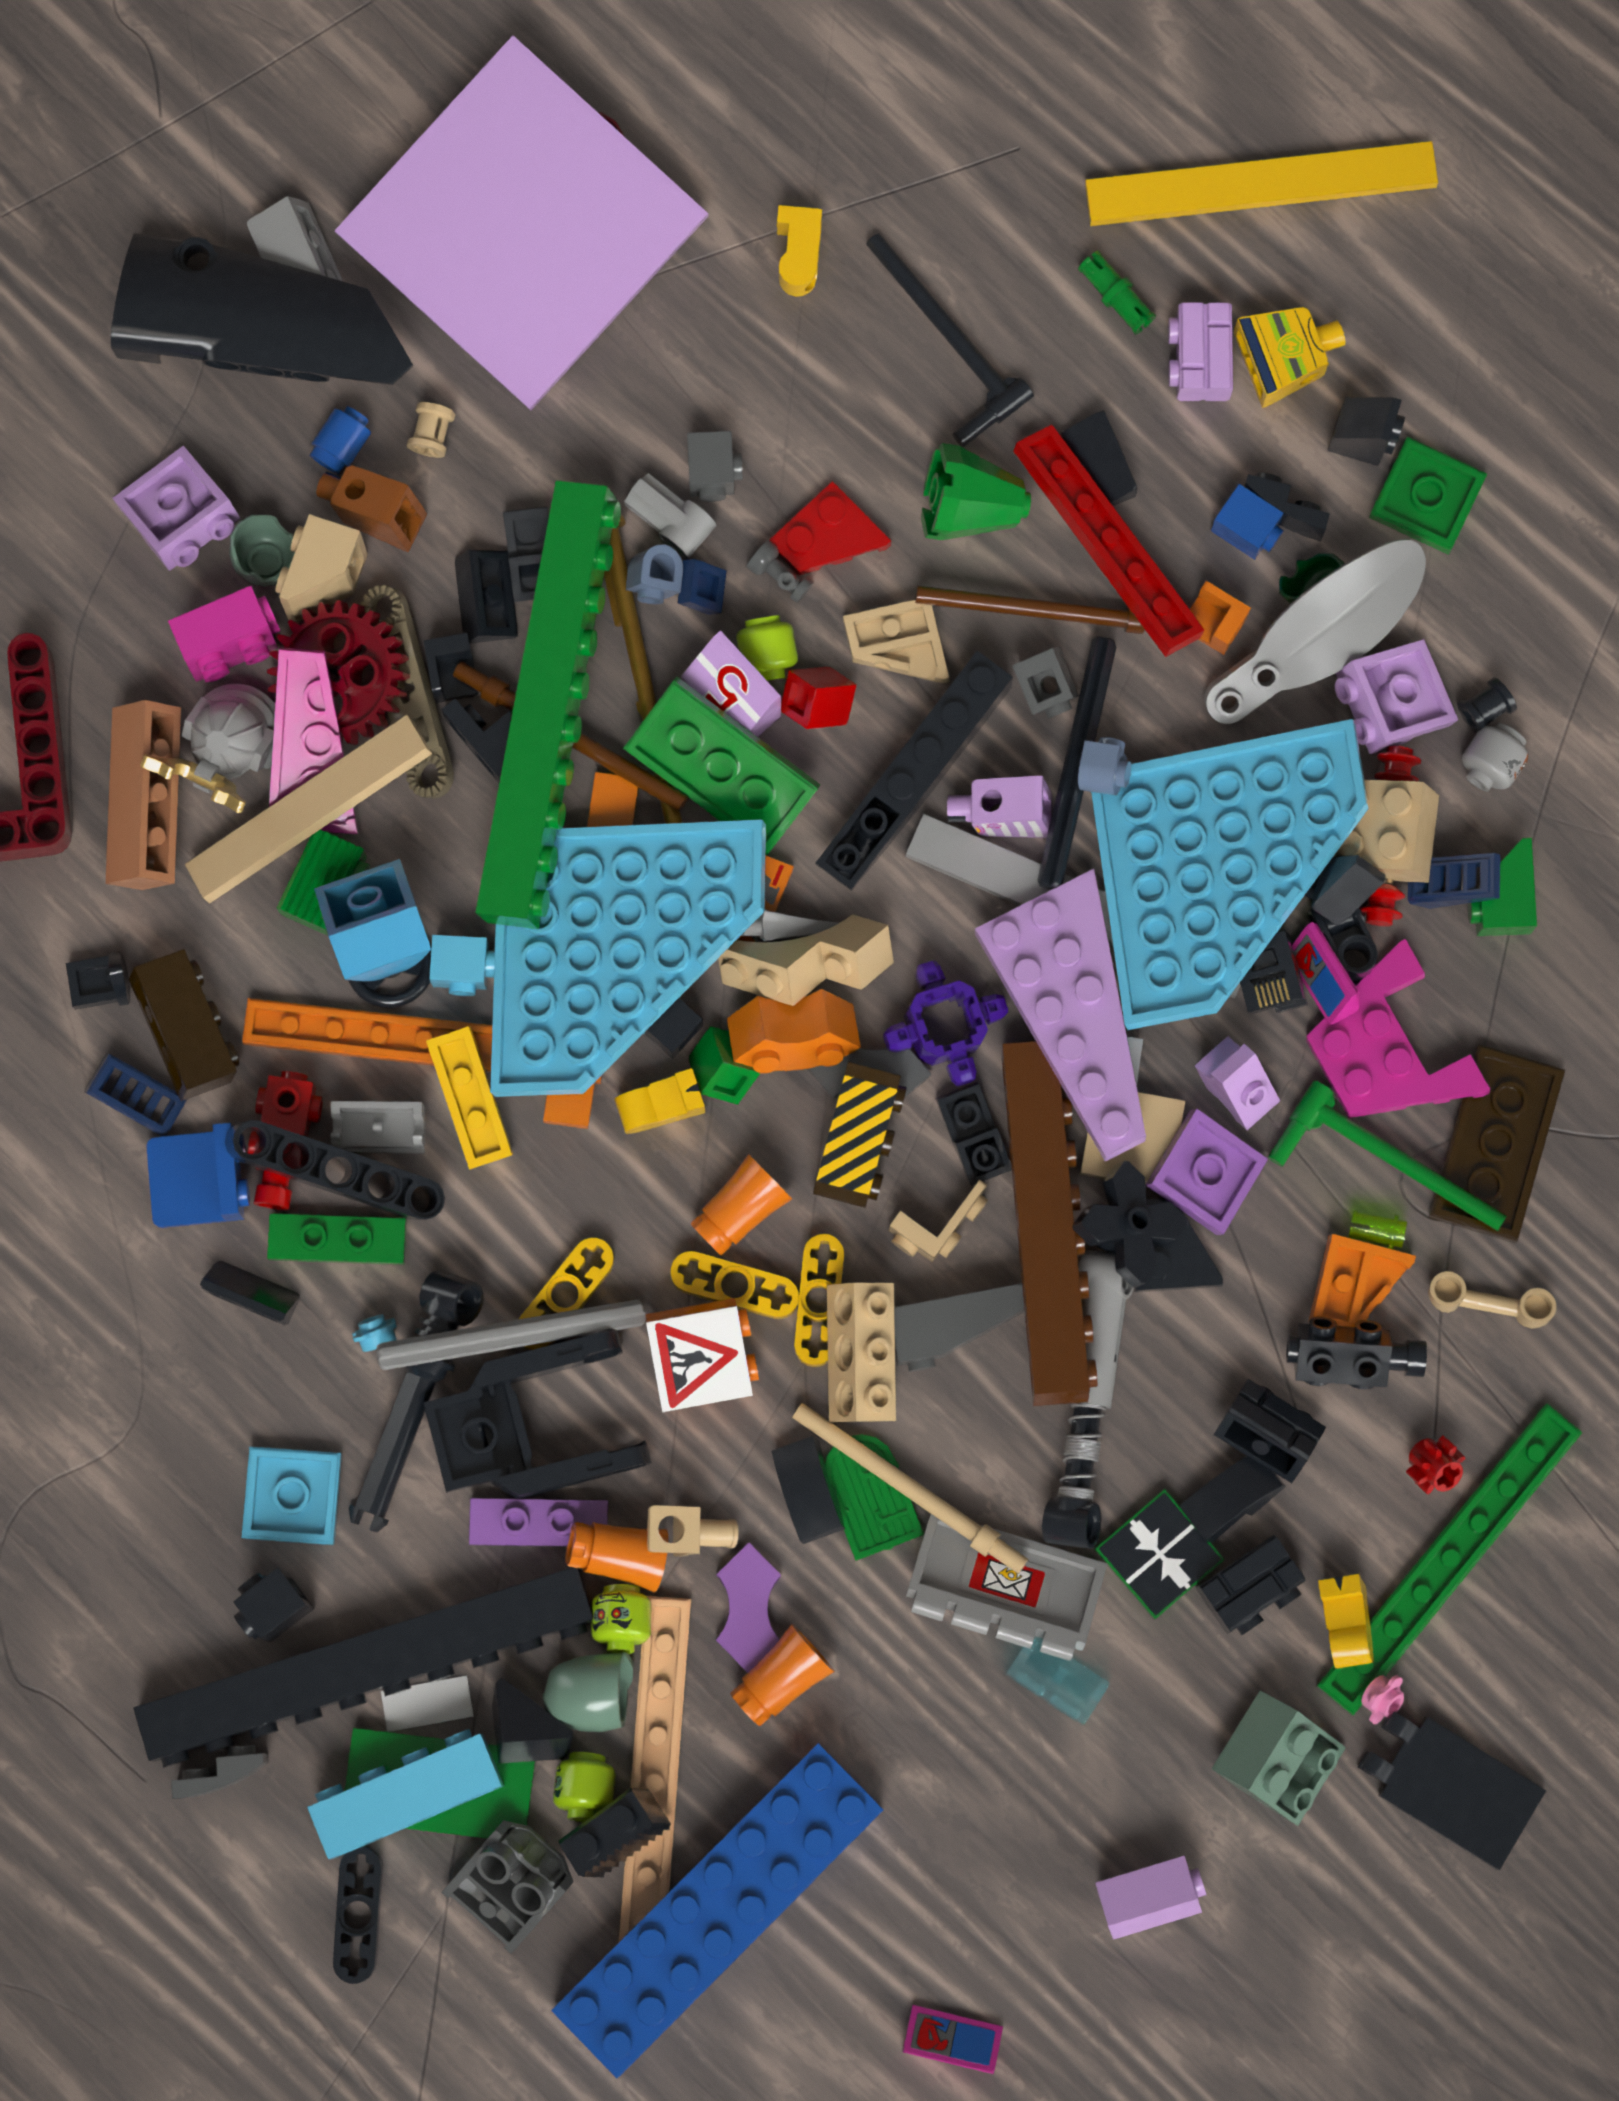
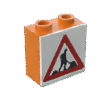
[645,1298,759,1412]

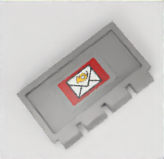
[906,1514,1107,1661]

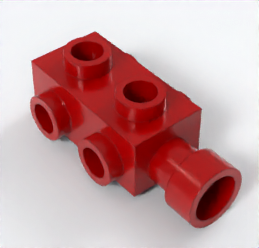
[247,1071,323,1210]

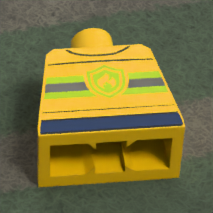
[1233,307,1346,408]

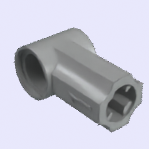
[624,473,717,560]

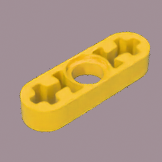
[794,1234,844,1367]
[518,1238,614,1351]
[670,1251,799,1319]

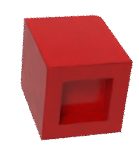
[781,667,857,729]

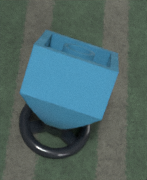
[314,859,431,1008]

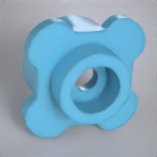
[352,1314,397,1352]

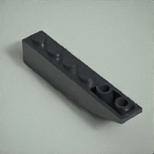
[815,651,1013,891]

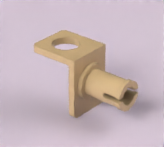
[647,1505,738,1557]

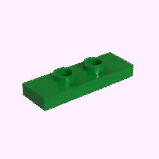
[267,1214,407,1265]

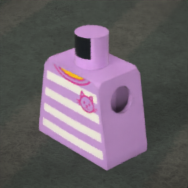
[947,776,1052,838]

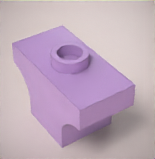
[1195,1036,1280,1130]

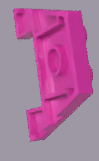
[1306,939,1490,1118]

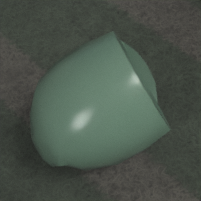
[542,1652,634,1732]

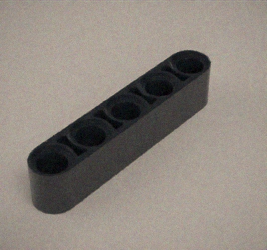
[225,1120,445,1220]

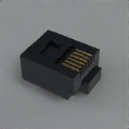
[1240,930,1308,1014]

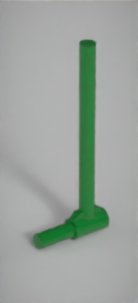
[1268,1080,1507,1231]

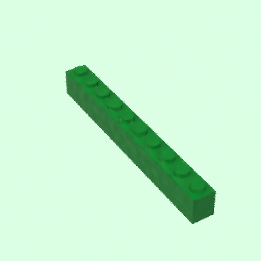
[475,481,621,929]

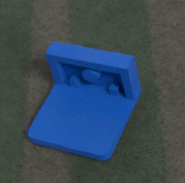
[146,1123,250,1228]

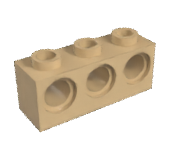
[827,1283,896,1422]

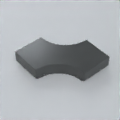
[808,1048,931,1099]

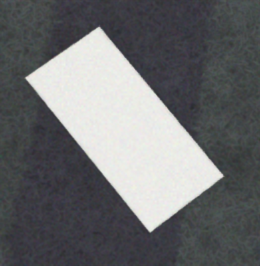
[381,1675,474,1732]

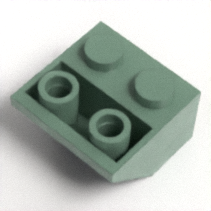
[1212,1691,1346,1826]

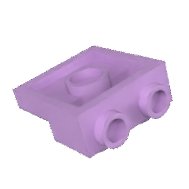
[113,446,240,571]
[1335,639,1458,754]

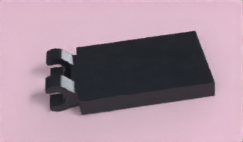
[1358,1712,1546,1870]

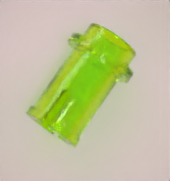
[1348,1210,1407,1250]

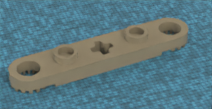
[361,585,454,799]

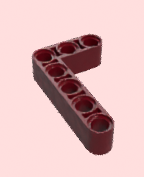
[0,633,72,862]

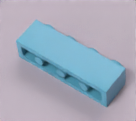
[307,1729,504,1859]

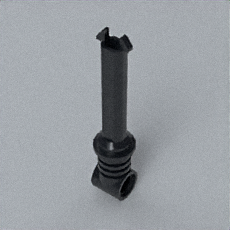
[349,1270,484,1533]

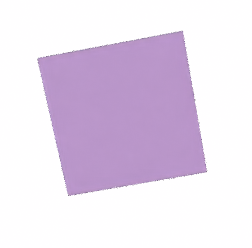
[335,35,709,411]

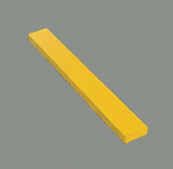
[1085,141,1438,226]

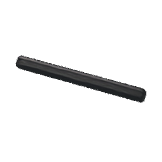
[1037,636,1117,890]

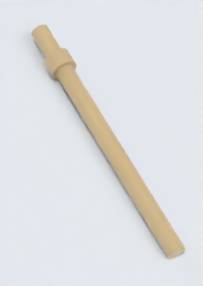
[792,1403,1029,1574]

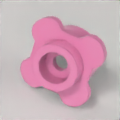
[1361,1675,1404,1724]

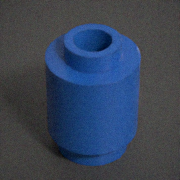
[309,406,371,475]

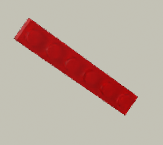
[1013,424,1205,657]

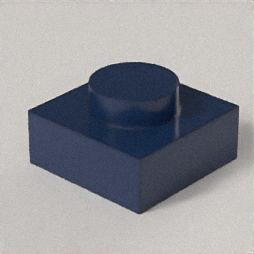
[677,559,727,615]

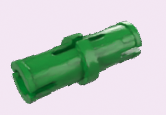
[1078,250,1156,335]

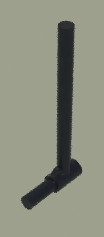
[866,233,1034,447]

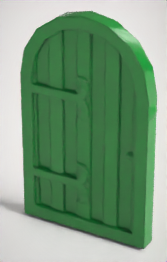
[825,1434,924,1561]

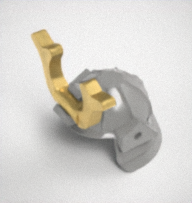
[140,684,275,813]

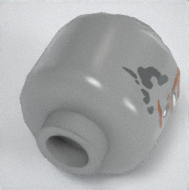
[1462,723,1528,792]

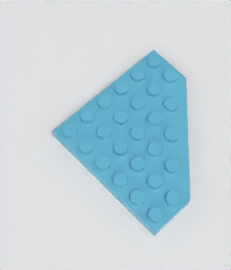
[1091,719,1369,1030]
[490,820,766,1097]

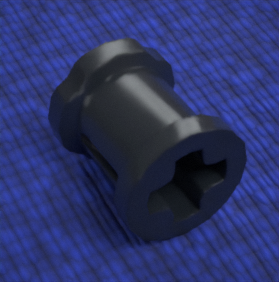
[1457,677,1517,733]

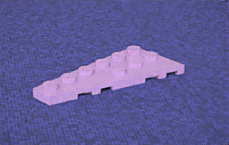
[975,869,1146,1162]

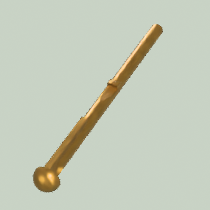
[604,515,683,824]

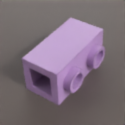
[1095,1856,1206,1940]

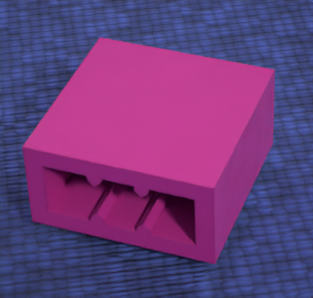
[168,586,280,683]

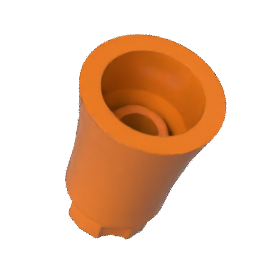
[691,1154,792,1255]
[565,1522,669,1592]
[730,1624,835,1727]

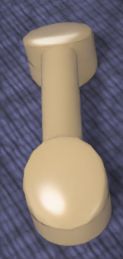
[1428,1271,1556,1329]

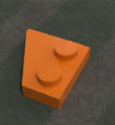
[1308,1234,1416,1327]

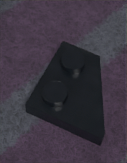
[1134,1198,1223,1292]

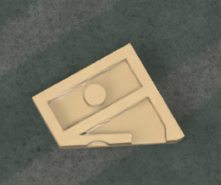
[843,600,949,683]

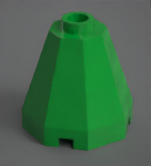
[921,443,1031,540]

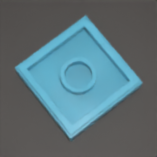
[241,1447,342,1545]

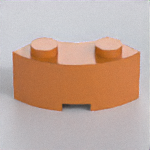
[727,989,861,1073]

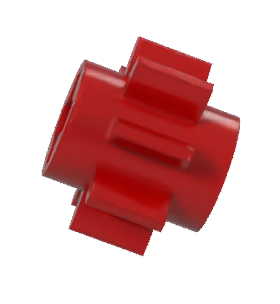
[1406,1435,1466,1495]

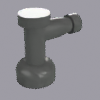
[746,540,813,603]

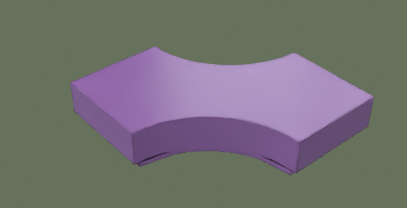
[716,1543,781,1673]

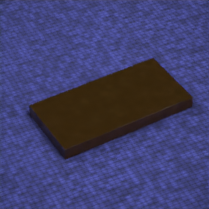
[1428,1044,1565,1243]

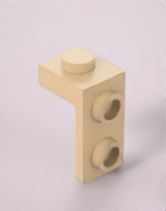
[889,1180,988,1263]

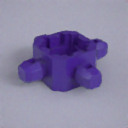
[883,960,1008,1086]

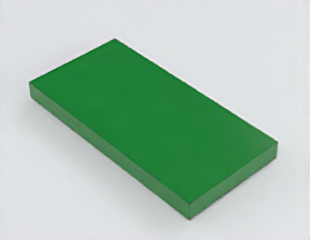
[623,677,821,856]
[345,1728,536,1839]

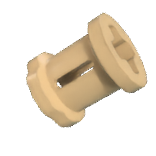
[407,402,456,458]

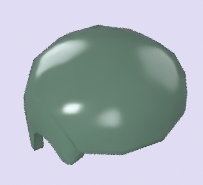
[229,514,295,587]

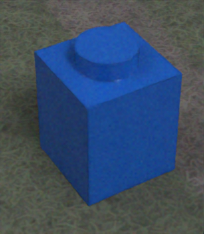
[1211,484,1284,560]

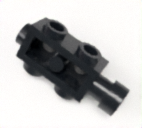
[1286,1317,1427,1389]

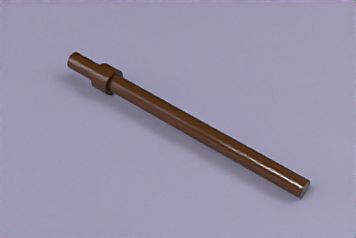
[915,585,1145,634]
[453,661,688,812]

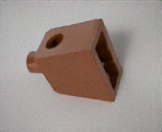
[316,465,427,553]

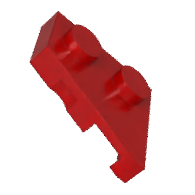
[769,481,891,576]

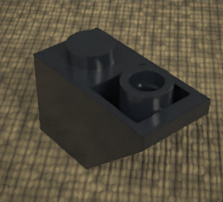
[1328,397,1405,466]

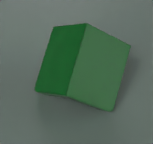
[688,1026,760,1105]

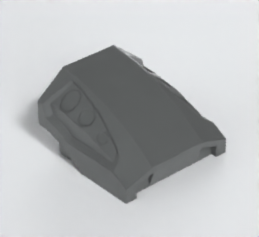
[441,1820,574,1954]

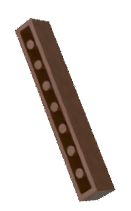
[1001,1041,1098,1406]

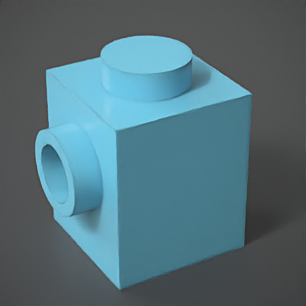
[429,935,495,996]

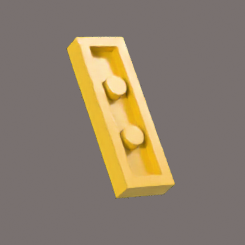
[426,1026,513,1170]

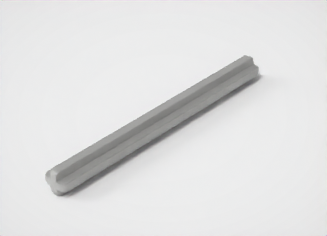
[376,1299,645,1370]

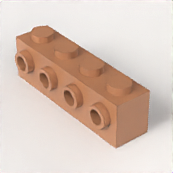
[105,700,181,890]

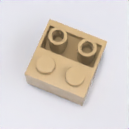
[276,514,368,622]

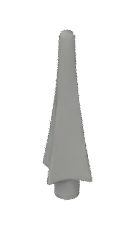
[741,910,839,942]

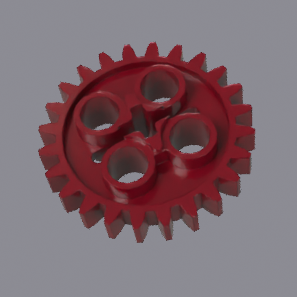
[267,600,410,745]

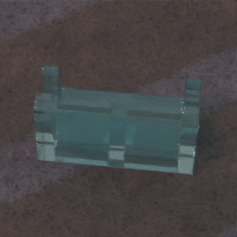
[1005,1636,1110,1726]

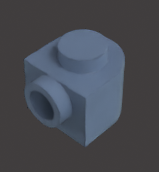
[626,544,683,604]
[1078,737,1131,796]

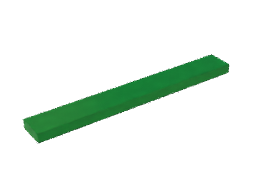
[1316,1404,1583,1716]

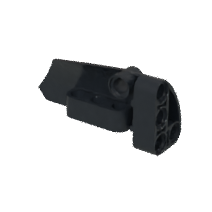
[111,233,413,385]

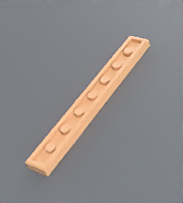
[619,1596,691,1942]

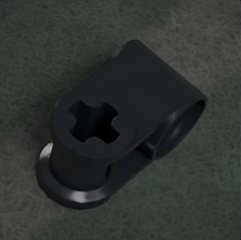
[1307,908,1378,983]

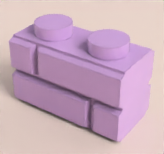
[1168,303,1233,401]

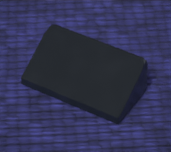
[1061,410,1138,506]
[455,550,518,643]
[200,1261,300,1326]

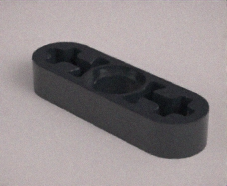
[333,1847,383,1984]

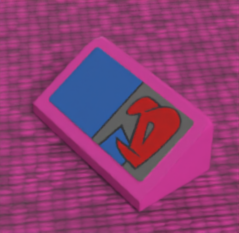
[1292,922,1360,1025]
[902,2005,1003,2074]

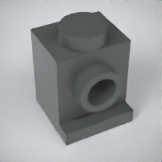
[1012,647,1079,719]

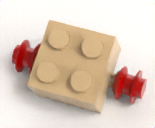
[1333,746,1439,927]

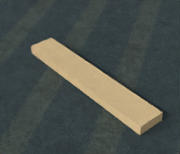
[185,715,432,904]

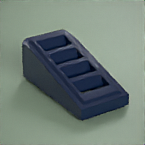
[1408,853,1500,909]
[84,1053,188,1137]

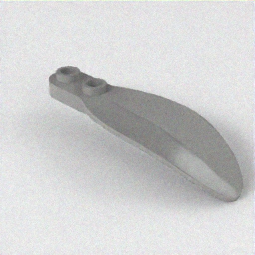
[1204,539,1426,724]

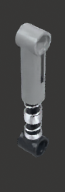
[1042,1250,1134,1549]

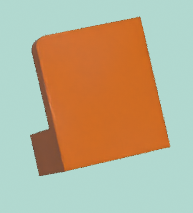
[1190,581,1251,655]

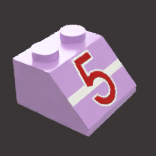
[681,630,781,737]

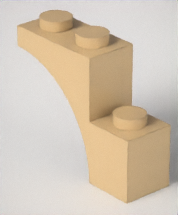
[718,914,894,1006]

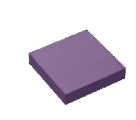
[1146,1109,1268,1235]

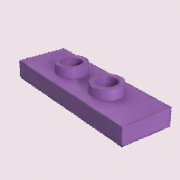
[469,1498,608,1547]

